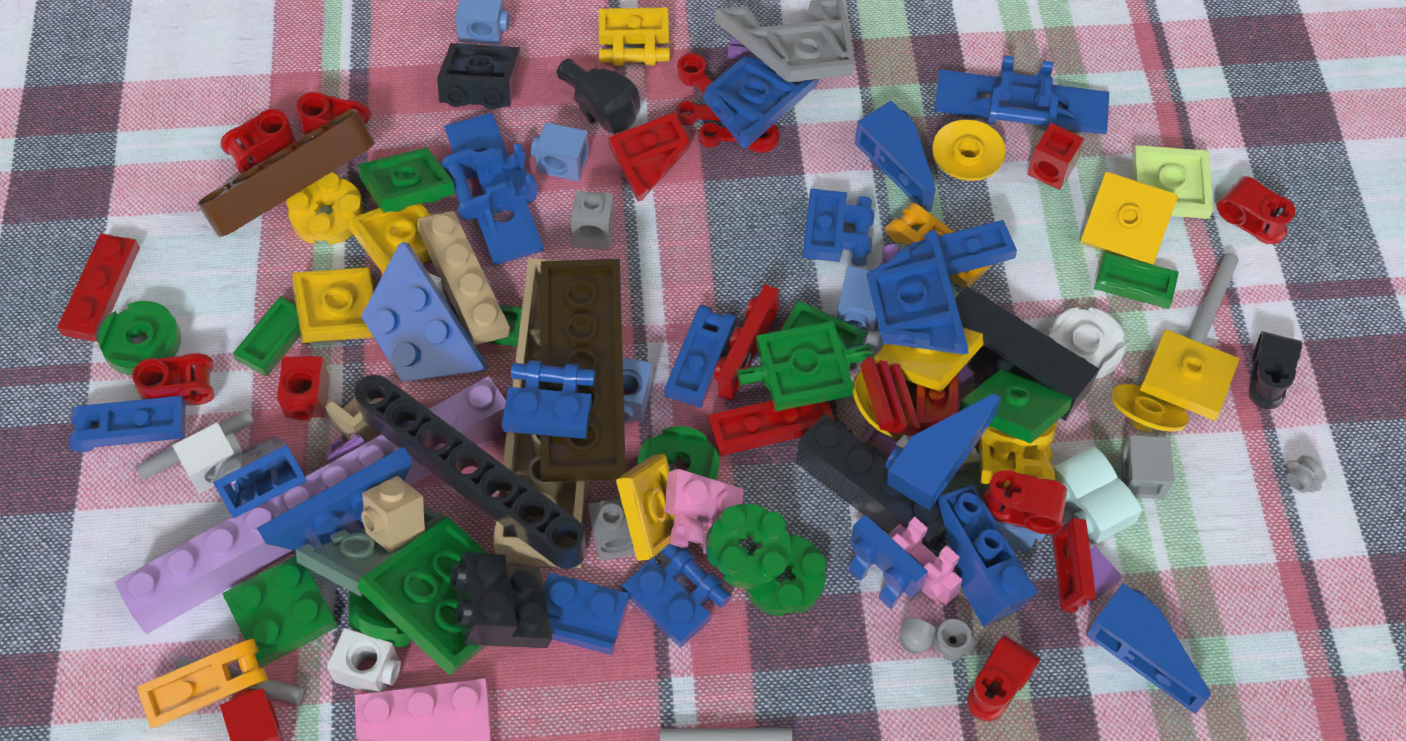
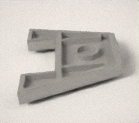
[714,0,855,82]

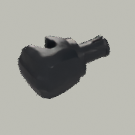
[556,58,641,134]

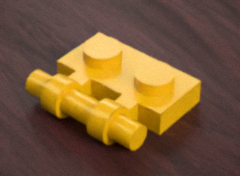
[599,7,670,66]
[979,438,1055,487]

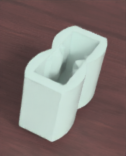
[1054,446,1142,544]

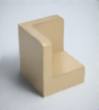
[325,397,382,443]

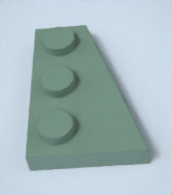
[296,506,445,597]

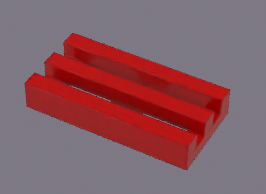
[860,357,921,437]
[1052,518,1096,613]

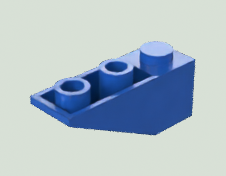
[938,484,1038,627]

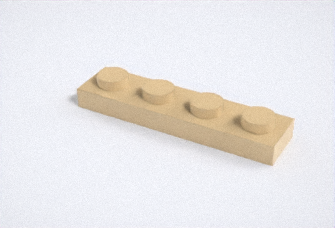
[417,211,510,345]

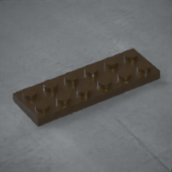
[540,259,626,482]

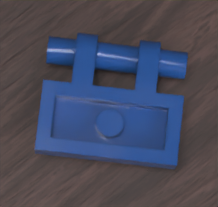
[802,188,875,266]
[502,360,596,439]
[622,544,732,648]

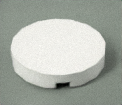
[1048,307,1126,378]

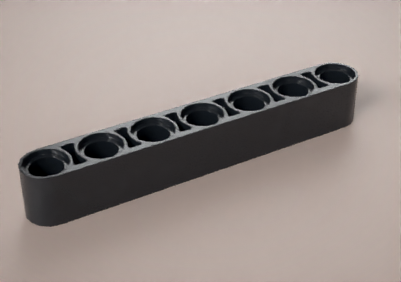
[354,375,587,569]

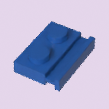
[543,572,630,655]

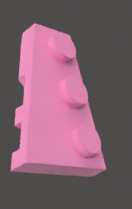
[355,678,492,741]

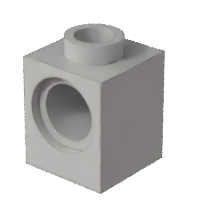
[571,191,615,250]
[1121,433,1174,499]
[588,497,635,561]

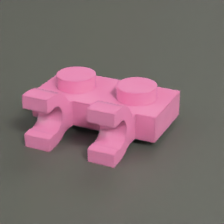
[665,469,744,554]
[888,517,962,606]

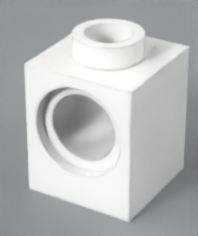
[172,422,243,494]
[326,628,401,693]

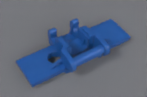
[934,55,1110,134]
[441,113,544,266]

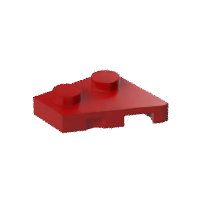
[608,112,690,202]

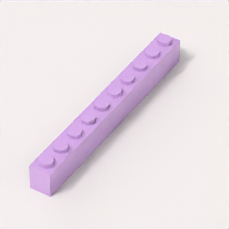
[114,376,506,634]

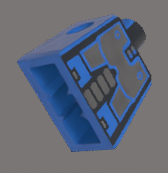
[213,436,307,519]

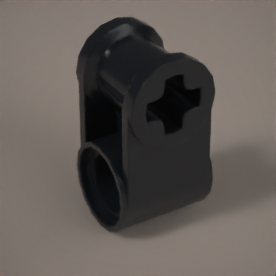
[1249,331,1302,409]

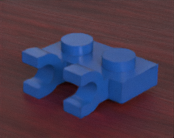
[849,515,928,609]

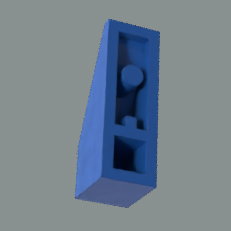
[855,101,936,212]
[885,393,1001,511]
[1086,583,1211,714]

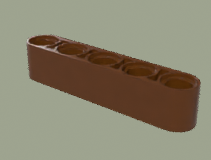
[197,109,375,237]

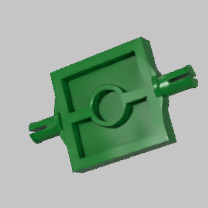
[737,321,873,411]

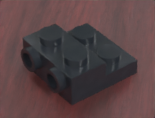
[437,43,521,109]
[450,552,553,648]

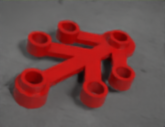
[676,53,779,153]

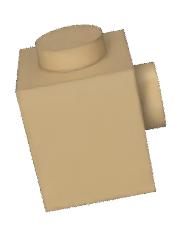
[361,476,425,553]

